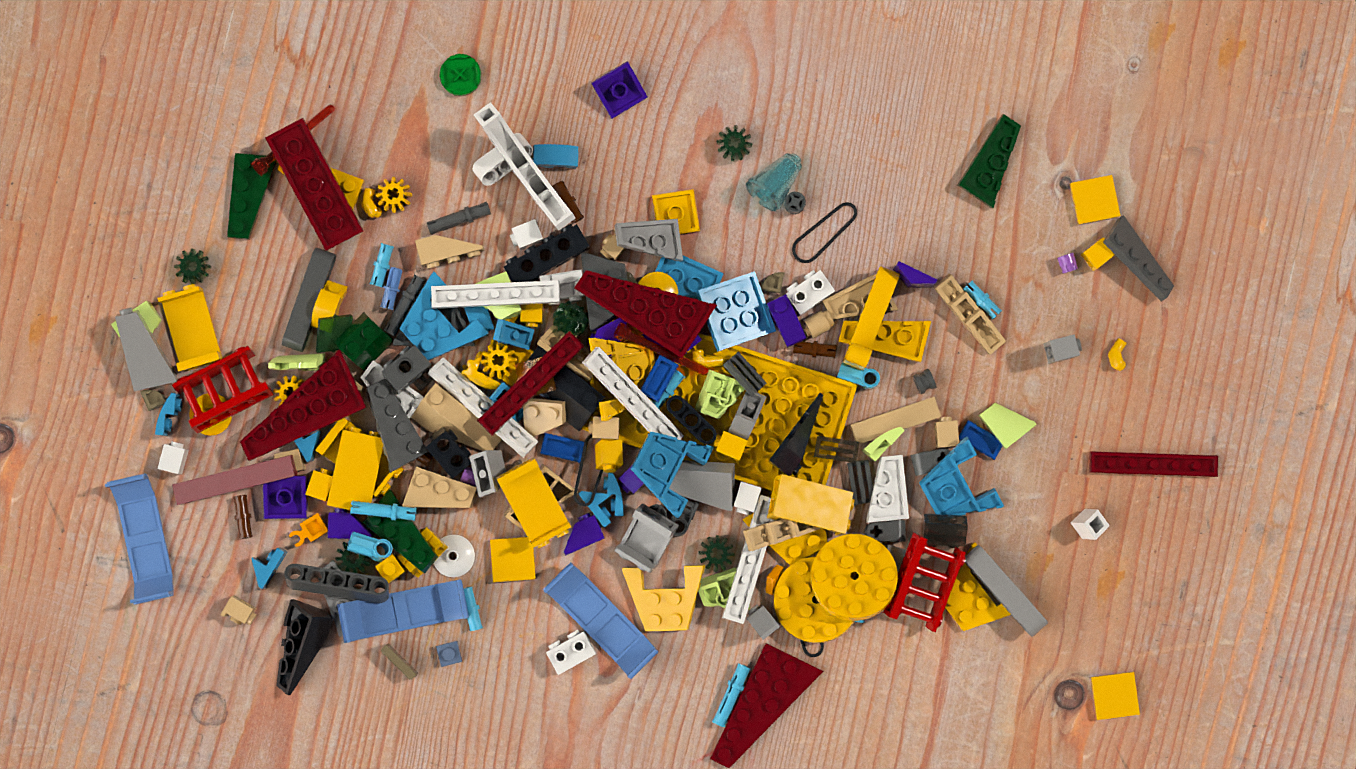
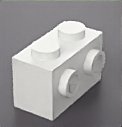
[786,270,835,316]
[546,630,596,675]

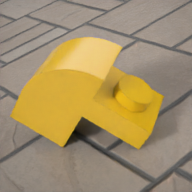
[311,280,348,332]

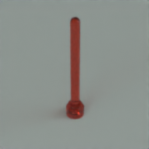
[250,104,335,177]
[613,322,708,375]

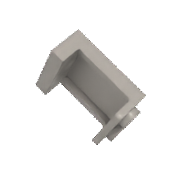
[615,503,679,573]

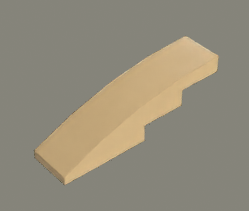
[933,274,1006,355]
[850,397,941,445]
[743,518,821,551]

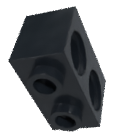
[423,427,472,479]

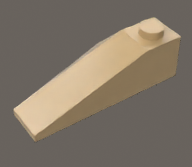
[411,383,502,451]

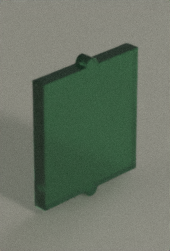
[316,314,353,353]

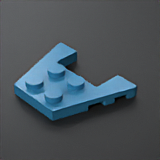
[399,272,490,361]
[631,432,714,518]
[919,437,1004,520]

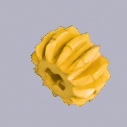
[376,177,412,213]
[481,343,517,379]
[273,376,304,406]

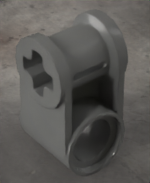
[910,448,950,476]
[671,496,699,537]
[864,520,906,542]

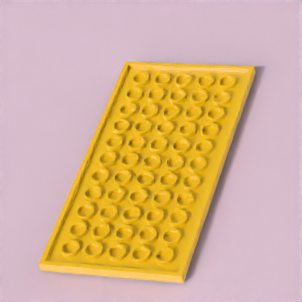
[581,316,858,491]

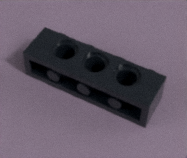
[504,224,590,282]

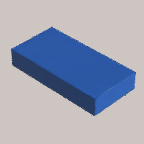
[641,355,679,403]
[959,420,1002,460]
[540,433,584,463]

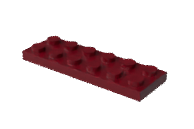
[265,118,364,251]

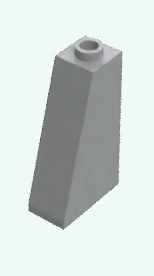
[115,308,178,391]
[669,460,735,511]

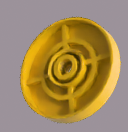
[811,534,898,621]
[774,557,855,643]

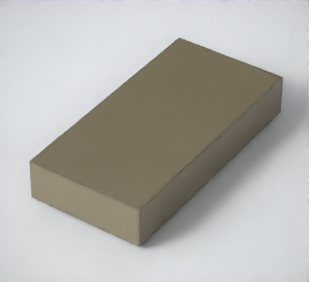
[381,643,418,680]

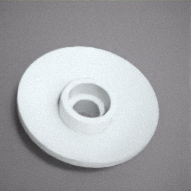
[434,535,475,577]

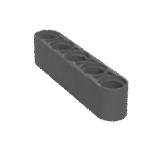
[282,248,336,352]
[284,564,389,603]

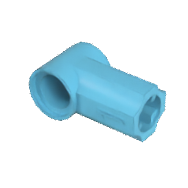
[837,361,880,390]
[347,532,393,562]

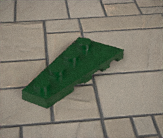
[957,114,1021,208]
[227,153,277,240]
[362,489,438,573]

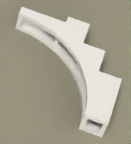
[474,102,575,231]

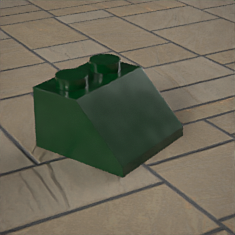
[334,312,394,371]

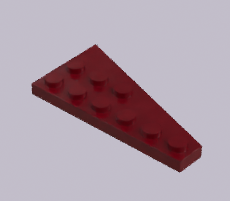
[574,270,717,359]
[240,349,367,461]
[710,643,824,768]

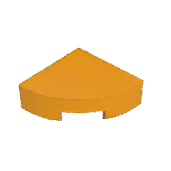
[765,565,784,595]

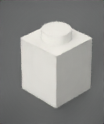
[510,219,543,250]
[157,441,189,474]
[734,482,761,515]
[1070,509,1110,540]

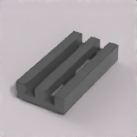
[723,352,767,397]
[847,460,873,505]

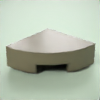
[760,272,784,294]
[140,390,167,411]

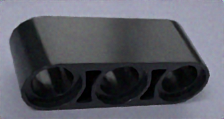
[666,395,717,445]

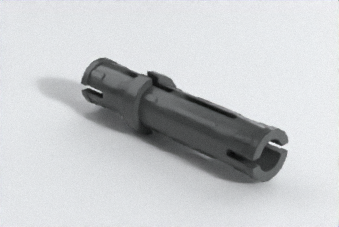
[427,201,491,235]
[383,274,426,336]

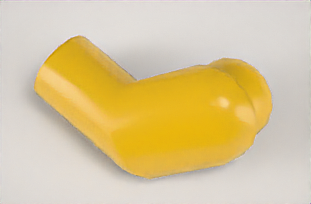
[362,188,382,218]
[1108,338,1127,371]
[692,349,724,367]

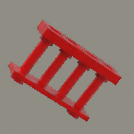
[172,346,274,434]
[883,532,966,633]

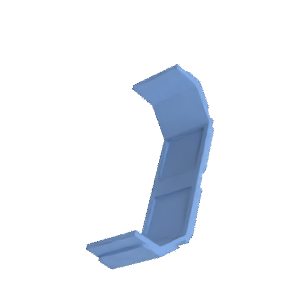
[105,474,174,605]
[543,562,659,679]
[337,579,469,643]

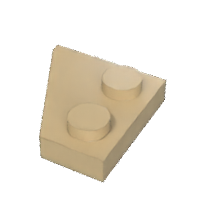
[523,398,566,437]

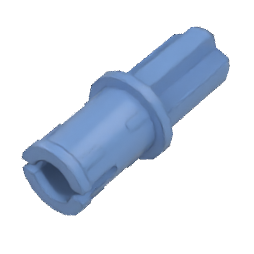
[380,267,403,310]

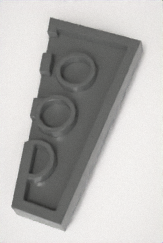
[1103,215,1174,302]
[365,379,428,473]

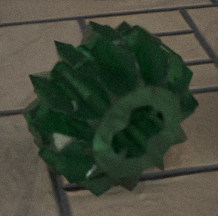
[716,125,752,162]
[174,248,211,284]
[552,301,589,336]
[699,535,735,572]
[335,542,371,573]

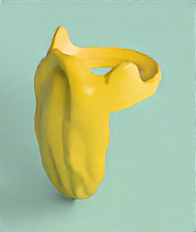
[461,351,501,390]

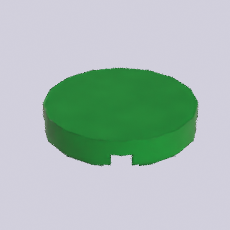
[439,54,482,96]

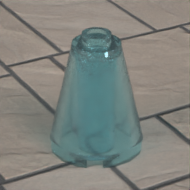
[745,153,802,212]

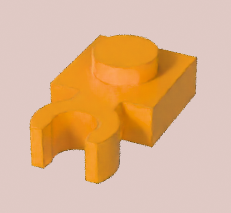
[289,513,328,547]

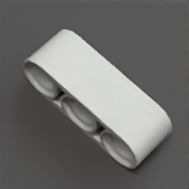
[472,133,533,186]

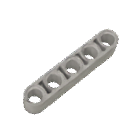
[965,545,1048,637]

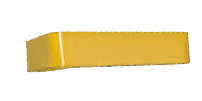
[843,266,900,371]

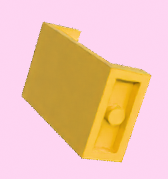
[157,284,223,373]
[316,418,404,497]
[327,426,383,510]
[496,457,571,548]
[767,474,854,536]

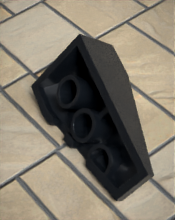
[526,346,606,432]
[768,393,823,476]
[276,599,334,695]

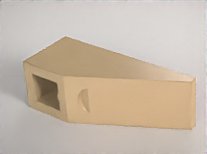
[415,235,485,269]

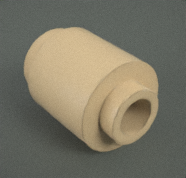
[801,310,834,339]

